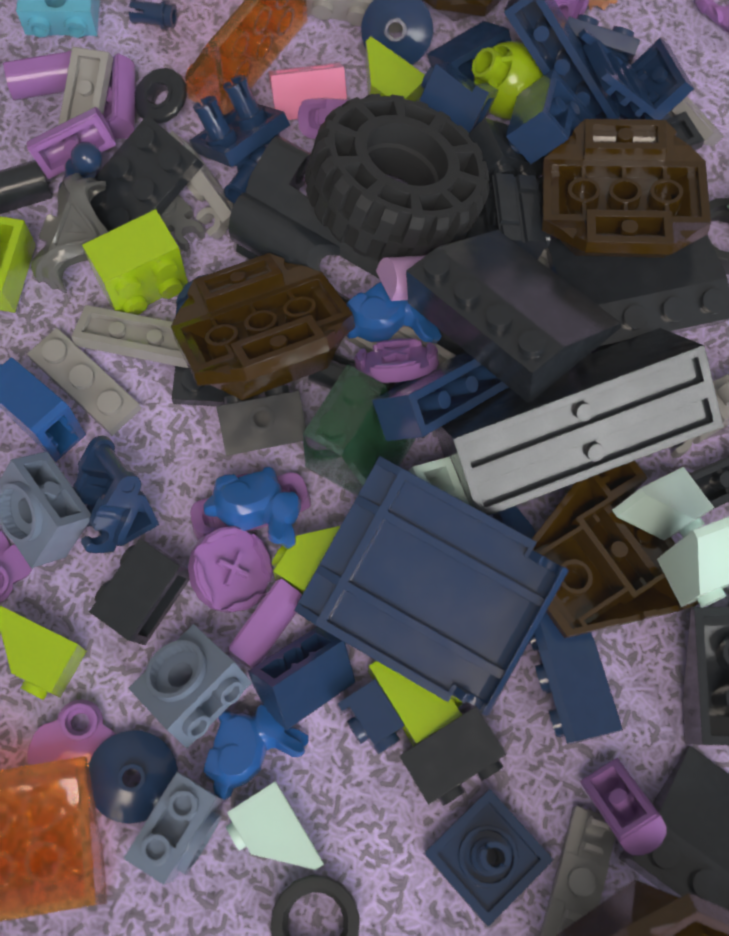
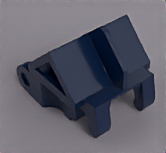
[72,435,160,554]

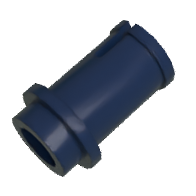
[129,0,177,31]

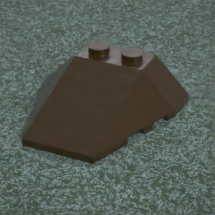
[532,460,699,639]

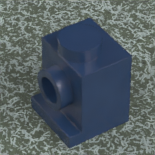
[337,679,404,755]

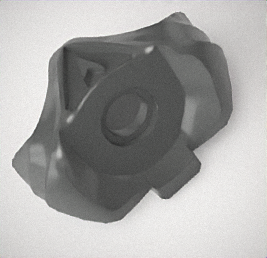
[31,173,108,294]

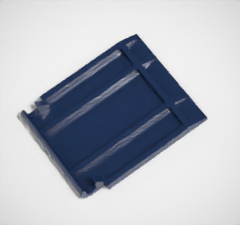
[294,456,569,716]

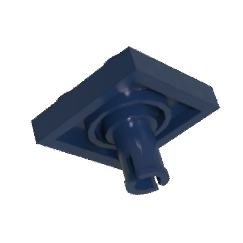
[423,789,554,927]

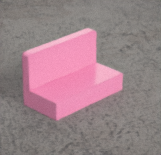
[268,63,347,120]

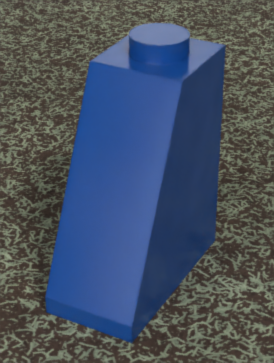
[0,357,86,462]

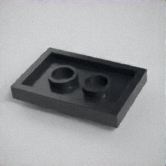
[90,115,204,232]

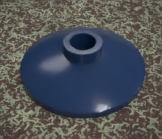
[361,0,433,65]
[86,730,178,824]

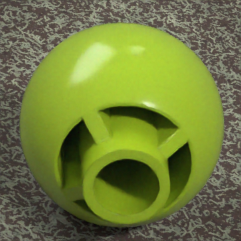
[472,41,544,120]

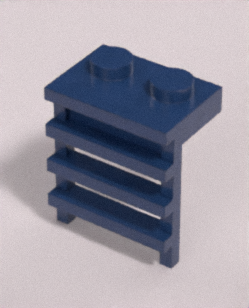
[579,28,695,120]

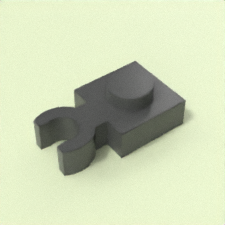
[160,194,205,251]

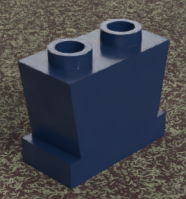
[419,62,499,133]

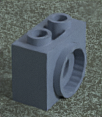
[0,451,91,568]
[128,624,252,749]
[123,772,224,885]

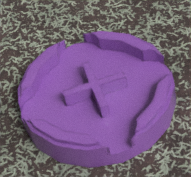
[354,338,439,383]
[188,526,273,613]

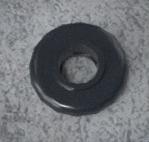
[135,68,187,124]

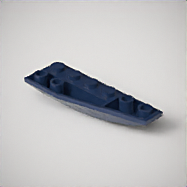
[492,505,623,744]

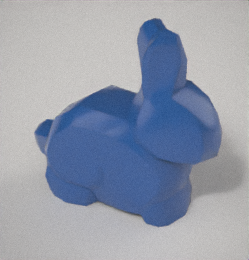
[346,282,442,343]
[203,467,301,549]
[203,704,309,800]

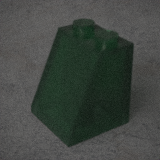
[303,364,416,496]

